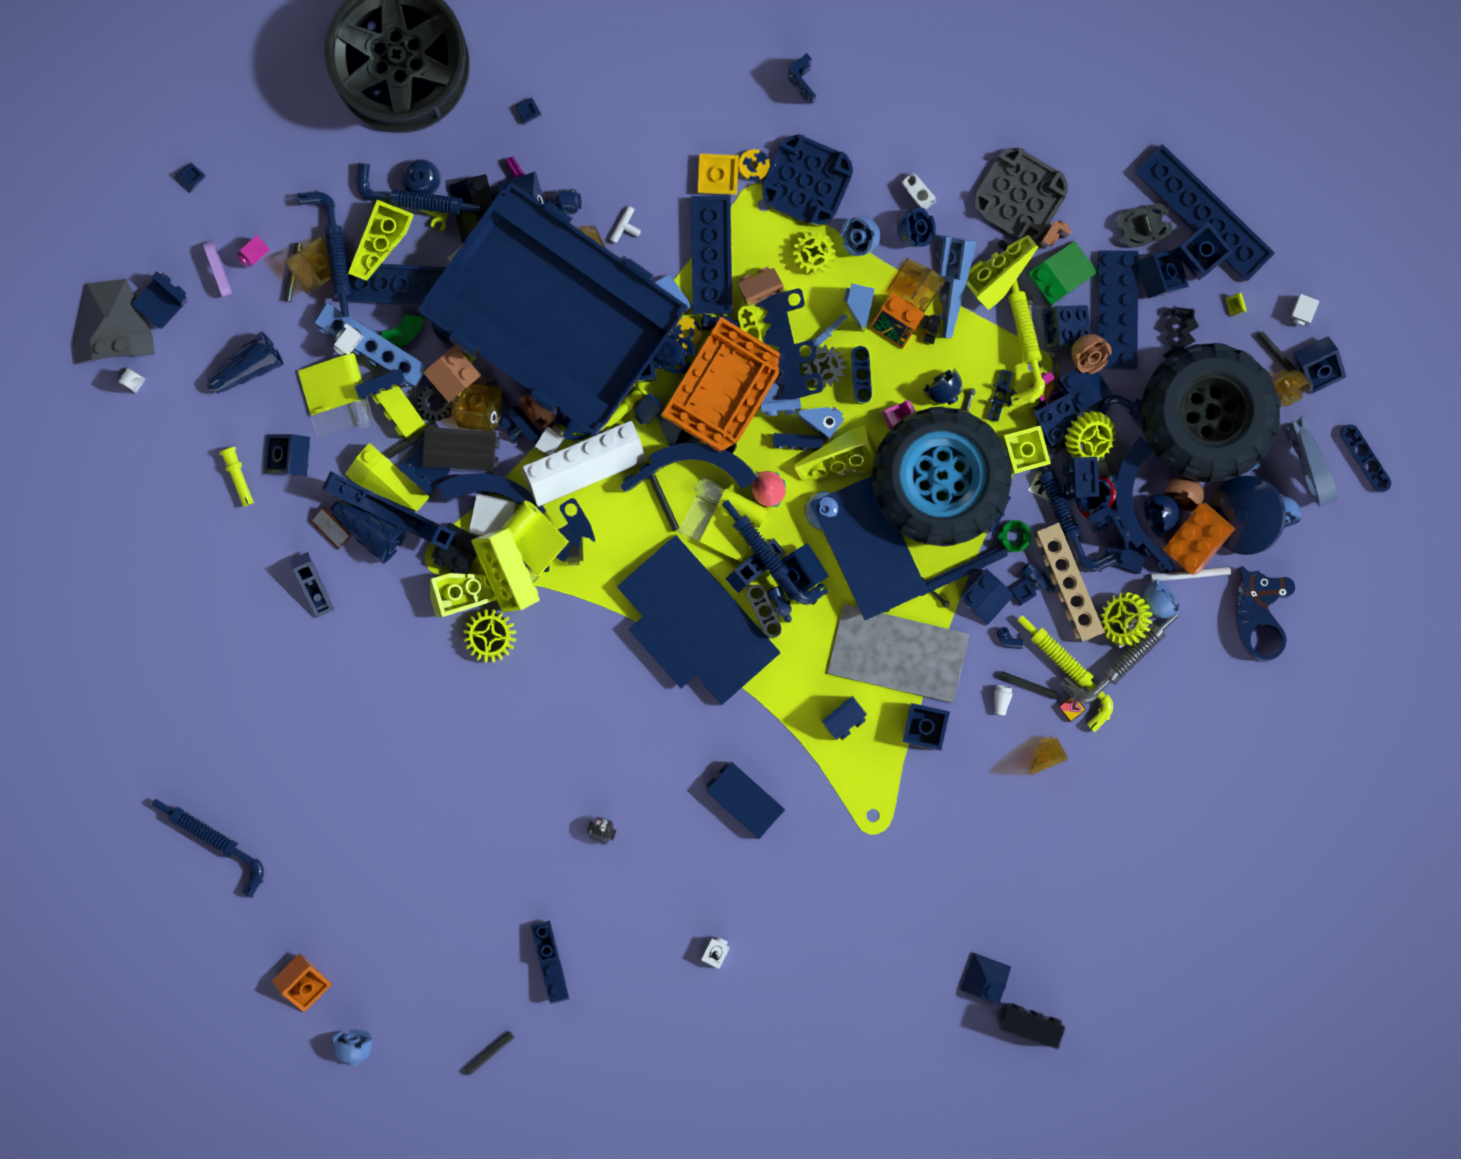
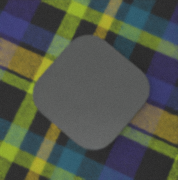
[974,147,1068,241]

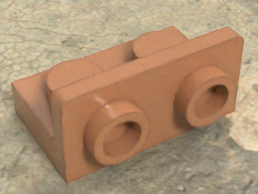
[1038,220,1072,249]

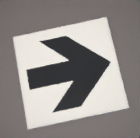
[1028,471,1058,501]

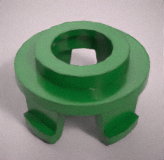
[999,520,1031,553]

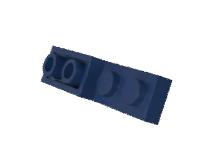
[531,921,570,1004]

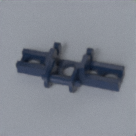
[988,369,1017,422]

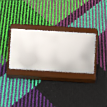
[310,507,352,549]

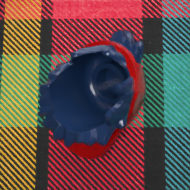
[1075,475,1119,518]

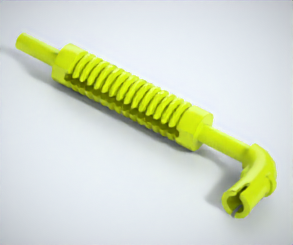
[1008,279,1045,408]
[1017,615,1113,733]

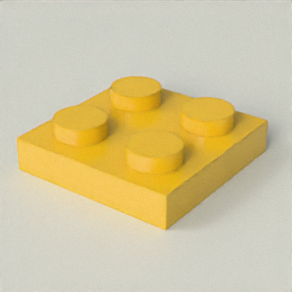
[698,154,739,195]

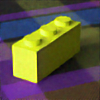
[371,385,426,438]

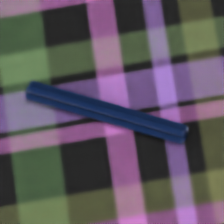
[921,546,1008,596]

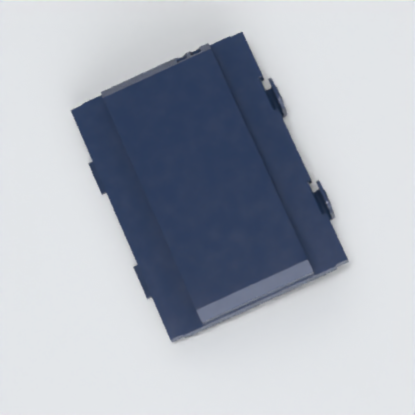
[417,181,688,437]

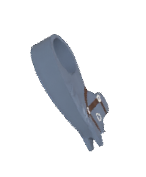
[1285,416,1339,507]

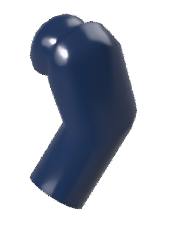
[997,627,1023,649]

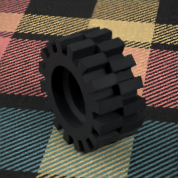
[417,384,453,421]

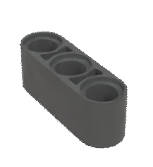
[747,584,782,639]

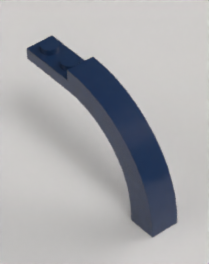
[1114,437,1176,572]
[620,443,760,492]
[322,471,456,550]
[437,473,547,514]

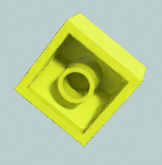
[999,426,1051,474]

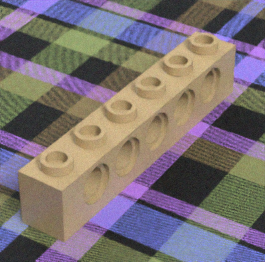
[1034,523,1105,642]

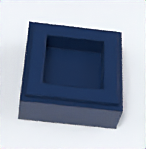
[515,97,542,125]
[1010,578,1037,606]

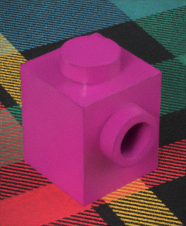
[236,235,270,268]

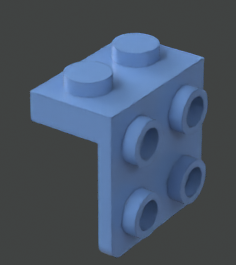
[761,372,801,416]

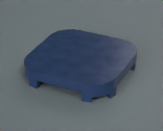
[762,134,853,227]

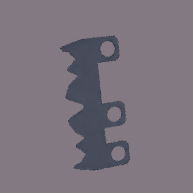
[756,288,823,400]
[523,498,595,572]

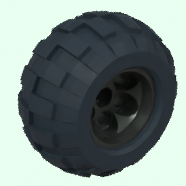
[1141,343,1281,483]

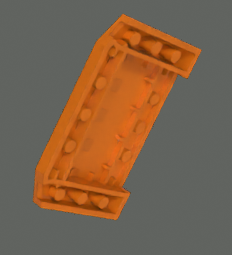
[661,317,780,452]

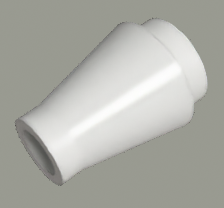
[994,685,1013,715]

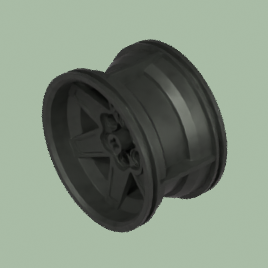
[325,0,470,133]

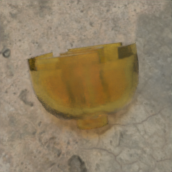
[1273,370,1313,407]

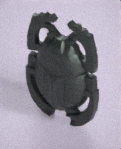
[1117,204,1173,247]

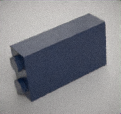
[706,762,785,839]

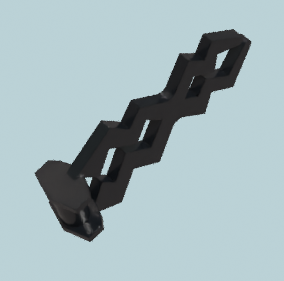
[1163,306,1200,359]

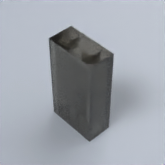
[422,427,500,473]

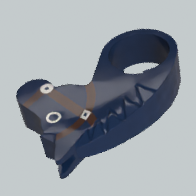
[1235,566,1295,662]

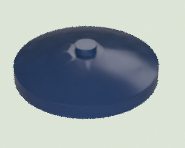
[1210,475,1286,555]

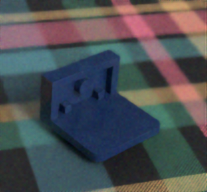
[133,271,187,329]

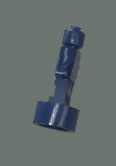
[701,314,740,331]
[1020,561,1055,593]
[766,585,792,623]

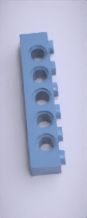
[315,303,429,388]

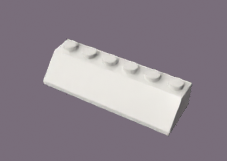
[522,421,646,507]

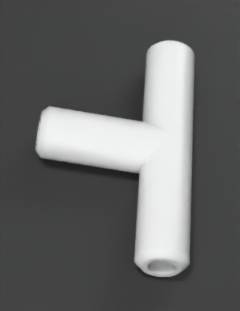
[610,206,641,244]

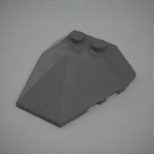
[74,279,155,364]

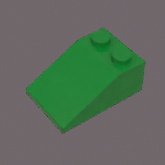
[1027,241,1098,307]

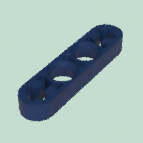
[1340,424,1391,493]

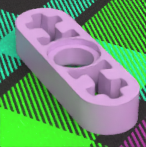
[203,241,232,298]

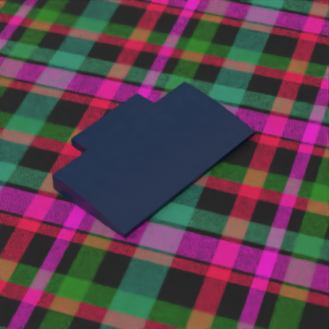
[617,535,781,705]

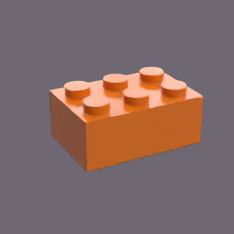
[1163,503,1236,575]

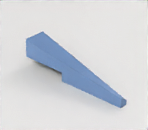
[934,234,977,338]

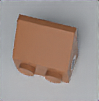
[738,267,784,306]
[423,346,481,403]

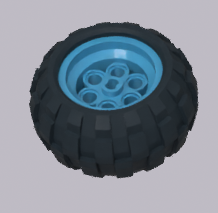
[872,406,1012,547]

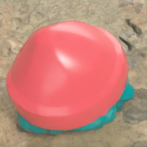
[749,471,786,507]

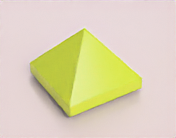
[1225,292,1247,317]

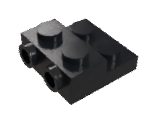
[431,523,477,574]

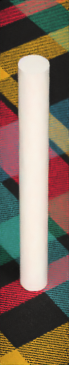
[1151,567,1231,582]

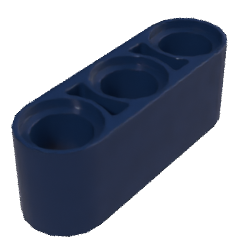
[851,346,872,404]

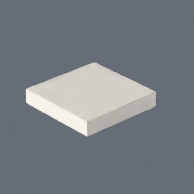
[469,494,516,535]

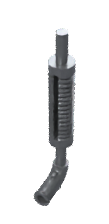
[1059,614,1178,703]

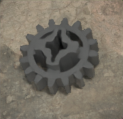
[803,345,846,388]

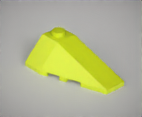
[348,200,414,281]
[966,235,1038,310]
[794,425,877,481]
[345,443,430,512]
[430,573,497,617]

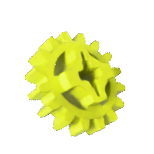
[793,231,836,274]

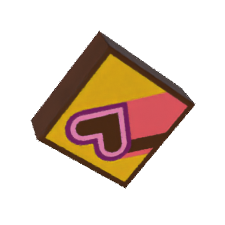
[1058,697,1086,722]

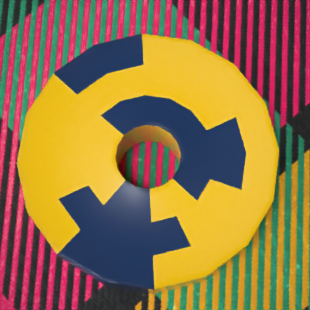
[738,149,770,181]
[672,318,702,349]

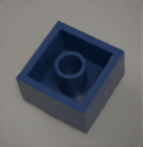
[902,703,950,751]

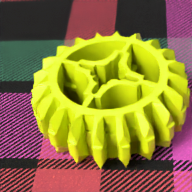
[1064,411,1117,460]
[1100,592,1152,646]
[463,609,516,663]

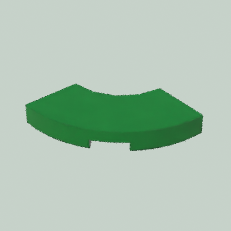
[382,314,425,348]

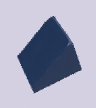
[176,163,206,193]

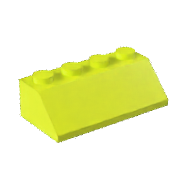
[471,528,540,612]

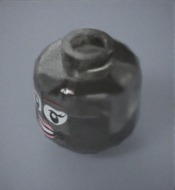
[586,817,617,845]

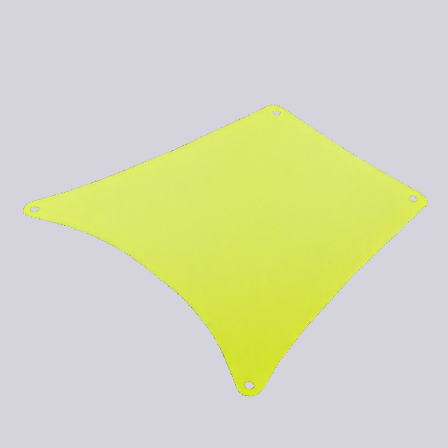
[425,183,1059,835]

